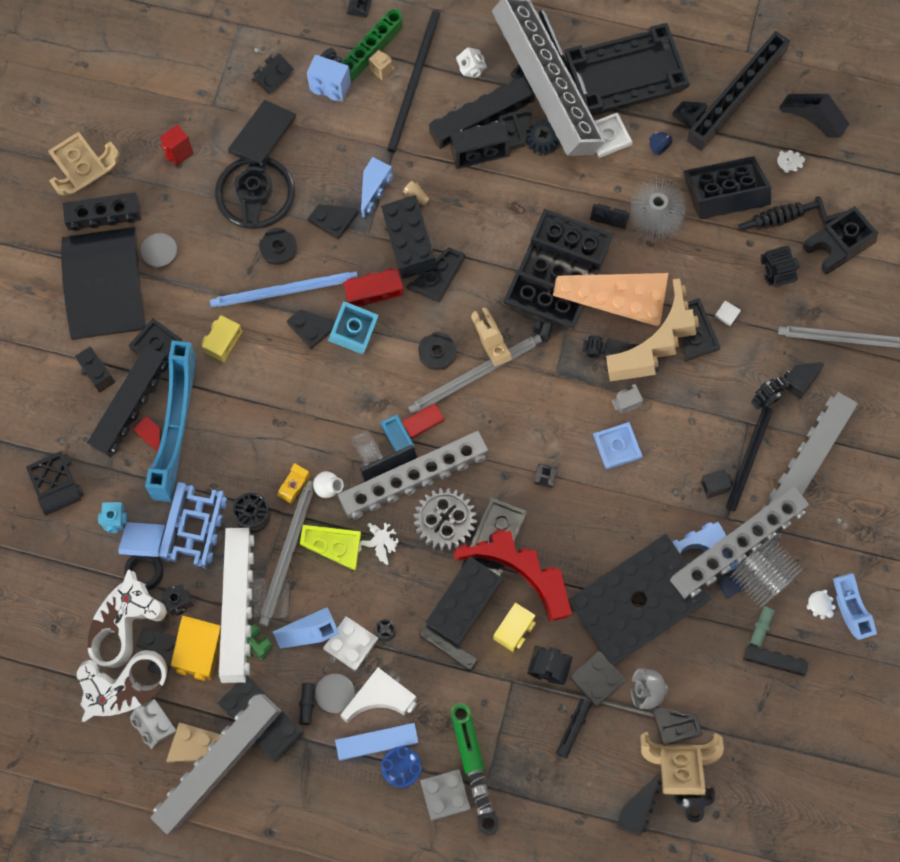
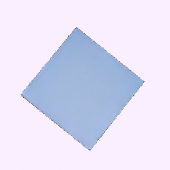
[593,422,643,470]
[118,522,165,557]

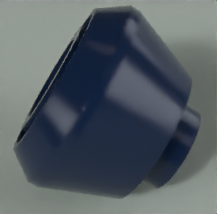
[649,132,673,155]

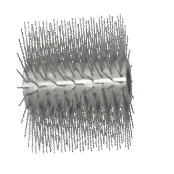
[630,177,686,242]
[732,538,803,608]

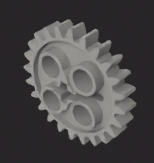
[414,488,477,551]

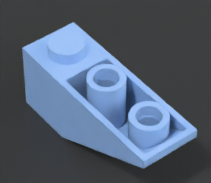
[361,157,393,218]
[273,607,339,649]

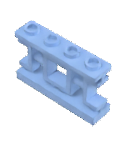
[159,482,227,569]

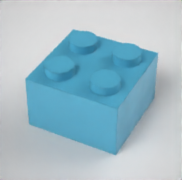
[328,301,379,355]

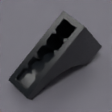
[779,94,849,138]

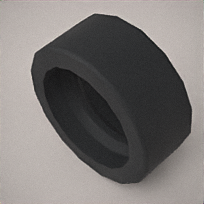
[124,555,163,591]

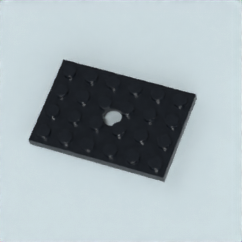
[568,534,712,666]

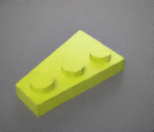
[300,525,361,571]

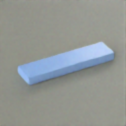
[335,723,418,761]

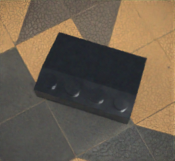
[684,156,771,220]

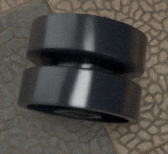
[233,492,271,533]

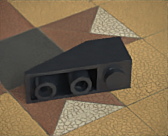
[616,774,662,836]

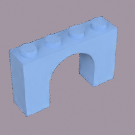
[672,522,742,576]

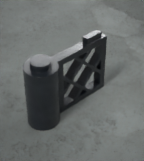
[26,451,84,516]

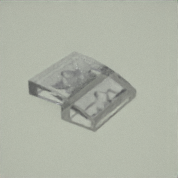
[249,578,291,620]

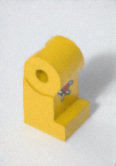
[277,463,311,504]

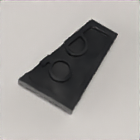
[406,247,466,303]
[683,298,721,362]

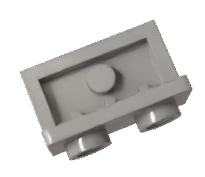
[130,699,176,749]

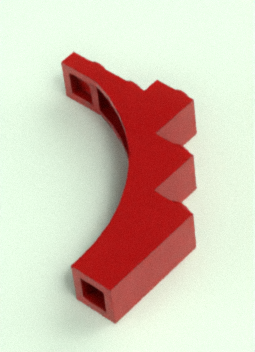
[453,529,572,622]

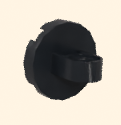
[674,787,715,823]

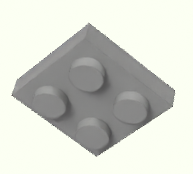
[420,770,470,821]

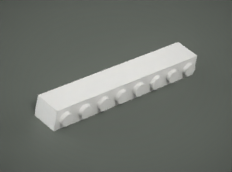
[219,528,254,683]

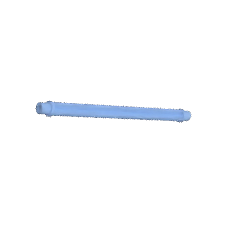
[210,272,358,308]

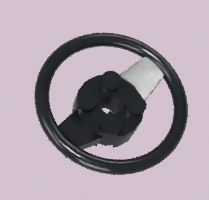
[215,157,295,229]

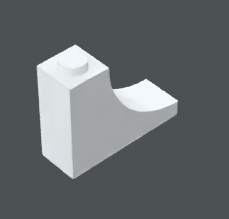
[341,668,417,723]

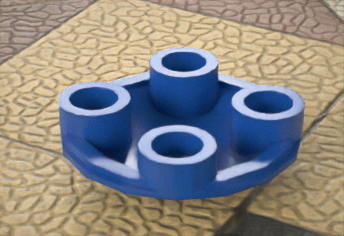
[381,746,422,788]

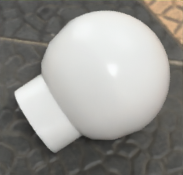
[313,471,344,498]

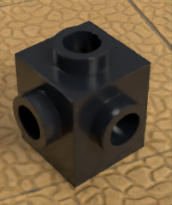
[161,584,194,616]

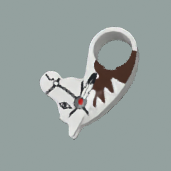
[88,570,167,668]
[77,650,168,722]

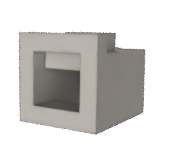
[612,384,643,415]

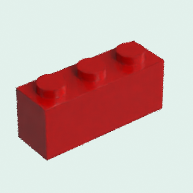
[343,268,404,307]

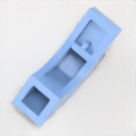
[833,573,877,640]

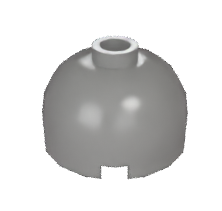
[631,669,668,709]

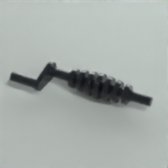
[738,196,846,231]

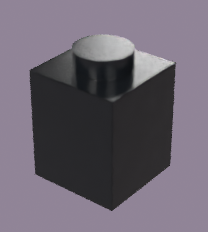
[701,469,733,499]

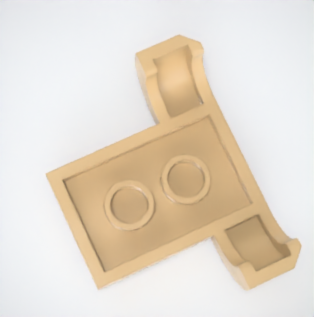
[48,132,119,195]
[640,732,724,795]

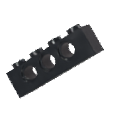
[63,192,141,231]

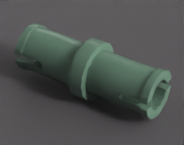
[749,606,775,648]

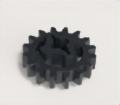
[751,376,789,410]

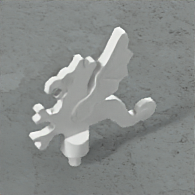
[358,523,399,565]

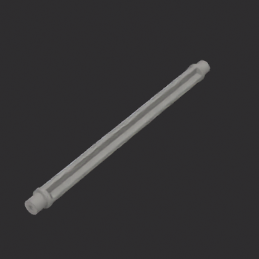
[778,326,900,348]
[407,334,542,414]
[259,481,314,627]

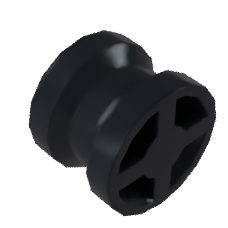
[375,619,396,642]

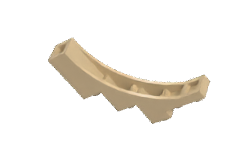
[606,278,699,382]

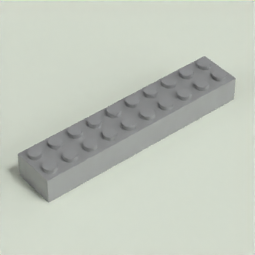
[492,0,606,156]

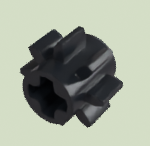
[583,335,606,358]

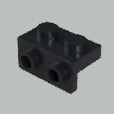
[251,53,294,94]

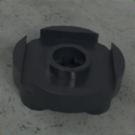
[259,228,297,265]
[418,332,456,370]

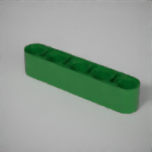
[341,9,403,81]

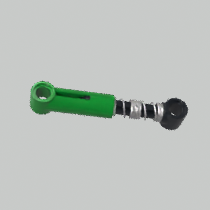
[451,703,499,836]

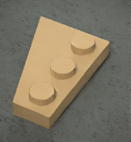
[166,723,222,763]

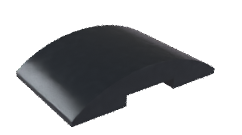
[503,209,614,329]
[61,227,146,340]

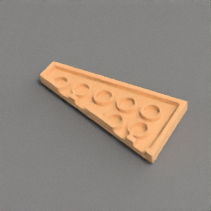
[553,273,668,326]

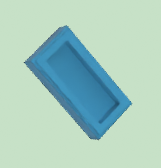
[380,414,415,452]

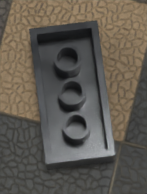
[381,195,438,279]
[425,556,504,646]
[217,675,304,763]

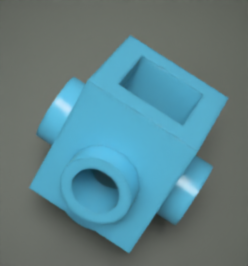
[98,502,128,533]

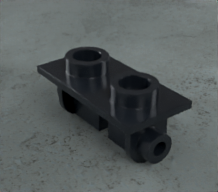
[590,203,630,229]

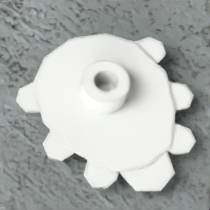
[777,150,805,173]
[807,590,836,620]

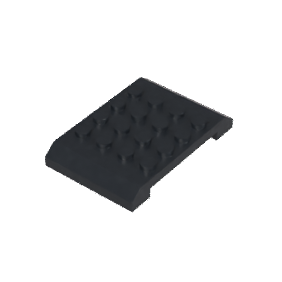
[564,23,690,115]

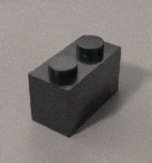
[75,346,115,393]

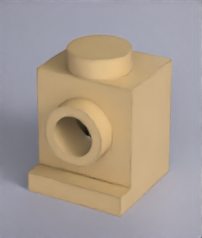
[369,50,395,81]

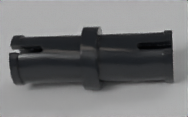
[299,683,315,725]

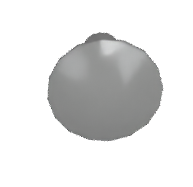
[140,233,177,269]
[315,674,355,714]

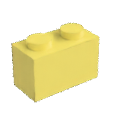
[202,315,242,363]
[493,603,536,652]

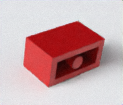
[160,125,194,166]

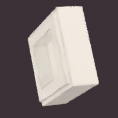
[715,301,741,327]

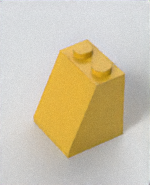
[171,616,221,681]

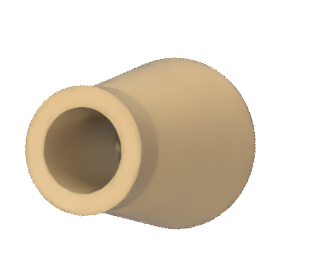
[403,181,430,207]

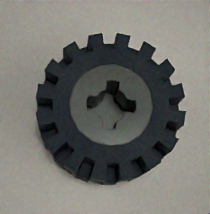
[527,120,559,156]

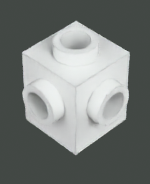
[456,48,487,78]

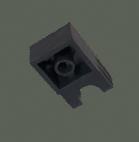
[803,206,878,274]

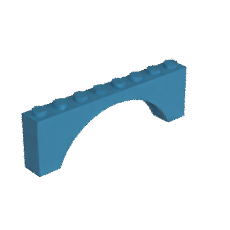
[145,340,197,502]

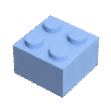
[307,55,351,102]

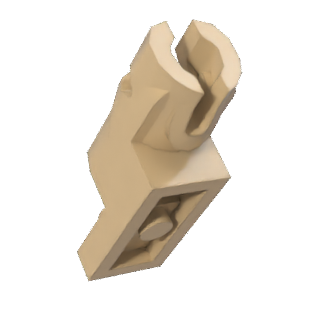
[471,308,512,367]

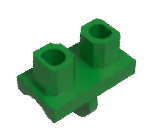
[247,623,273,660]

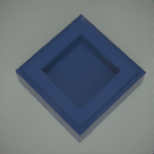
[717,573,745,599]

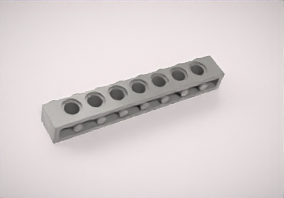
[338,431,488,520]
[670,486,809,599]

